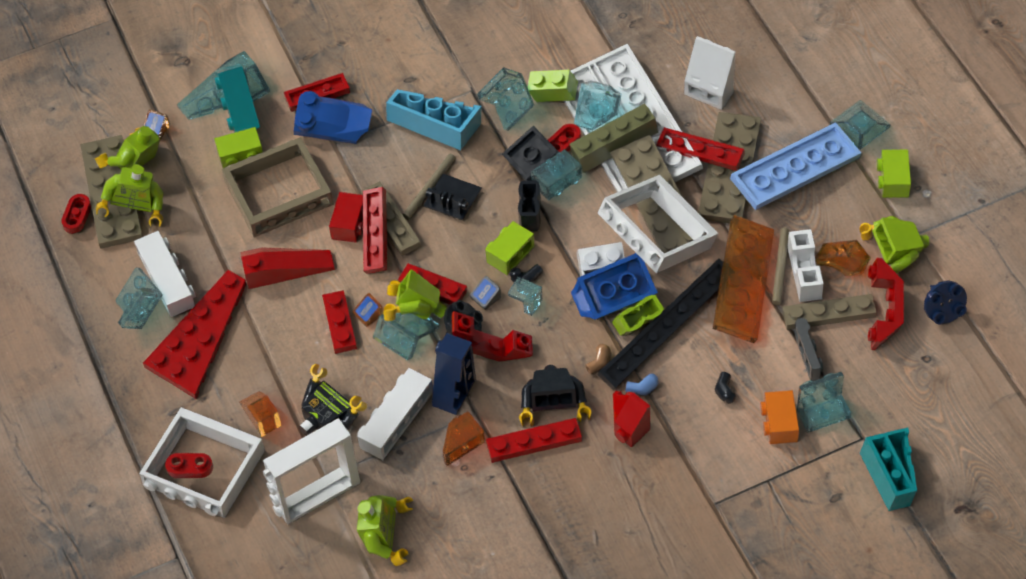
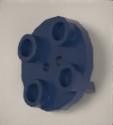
[924,280,967,325]

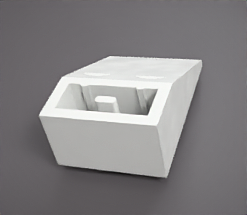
[684,36,735,110]
[576,242,633,311]

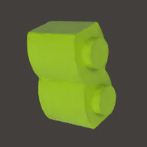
[612,295,664,336]

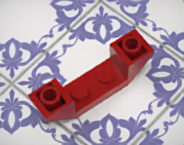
[868,257,904,350]
[452,311,533,362]

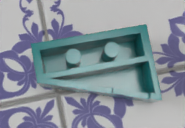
[214,64,260,133]
[860,427,917,511]

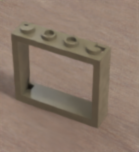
[222,137,334,237]

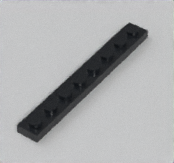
[597,258,735,390]

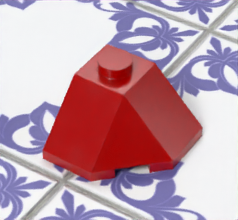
[613,391,650,447]

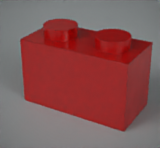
[329,192,363,243]

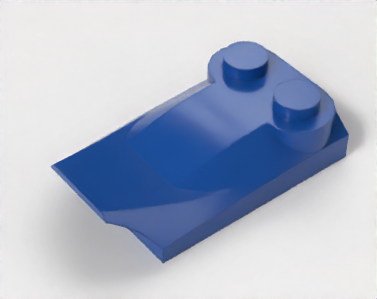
[293,91,372,144]
[571,253,658,320]

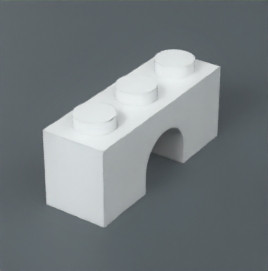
[788,229,823,302]

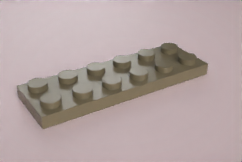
[698,112,761,225]
[80,135,143,249]
[611,135,693,253]

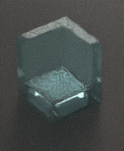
[508,277,543,316]

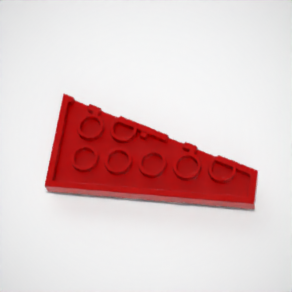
[143,270,246,399]

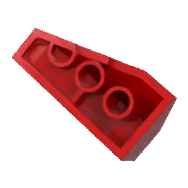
[240,247,335,289]

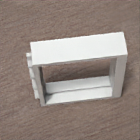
[598,175,719,273]
[139,407,265,518]
[263,418,360,525]

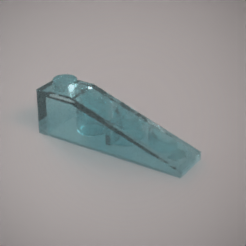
[177,51,270,120]

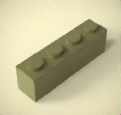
[570,103,659,173]

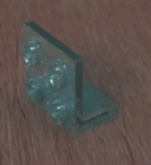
[477,67,534,131]
[116,267,163,329]
[373,313,440,360]
[797,372,851,433]

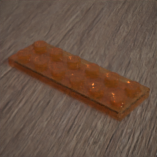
[712,215,774,343]

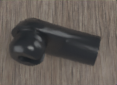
[509,264,543,284]
[714,372,736,404]

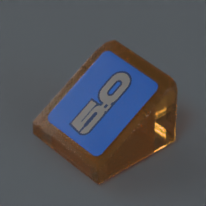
[143,110,170,140]
[352,293,383,327]

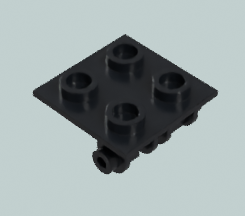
[424,174,482,221]

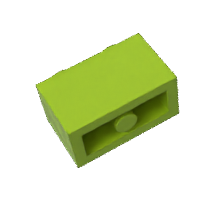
[527,69,578,102]
[214,127,263,168]
[876,149,911,198]
[485,221,535,275]

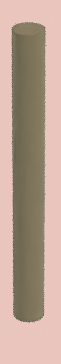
[402,154,456,220]
[772,228,789,306]

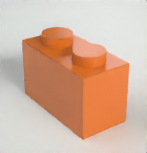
[760,390,799,444]

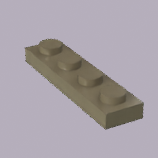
[361,181,421,256]
[782,294,877,330]

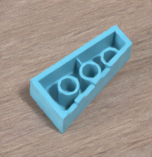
[386,89,482,151]

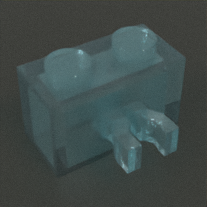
[531,149,582,200]

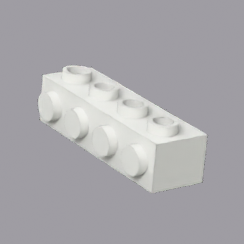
[134,231,196,317]
[357,368,433,460]

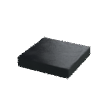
[502,125,561,180]

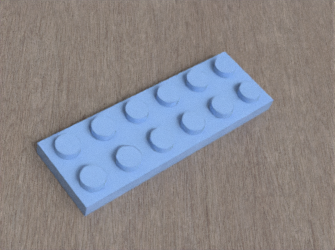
[730,122,861,210]

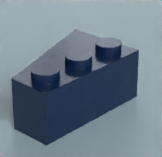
[432,333,476,415]

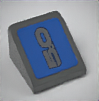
[470,276,501,310]

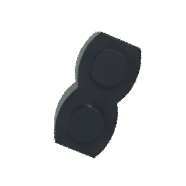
[518,180,541,231]

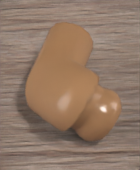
[585,344,611,375]

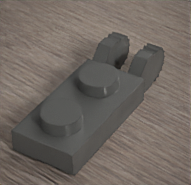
[794,317,823,382]

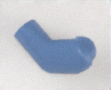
[626,374,659,396]

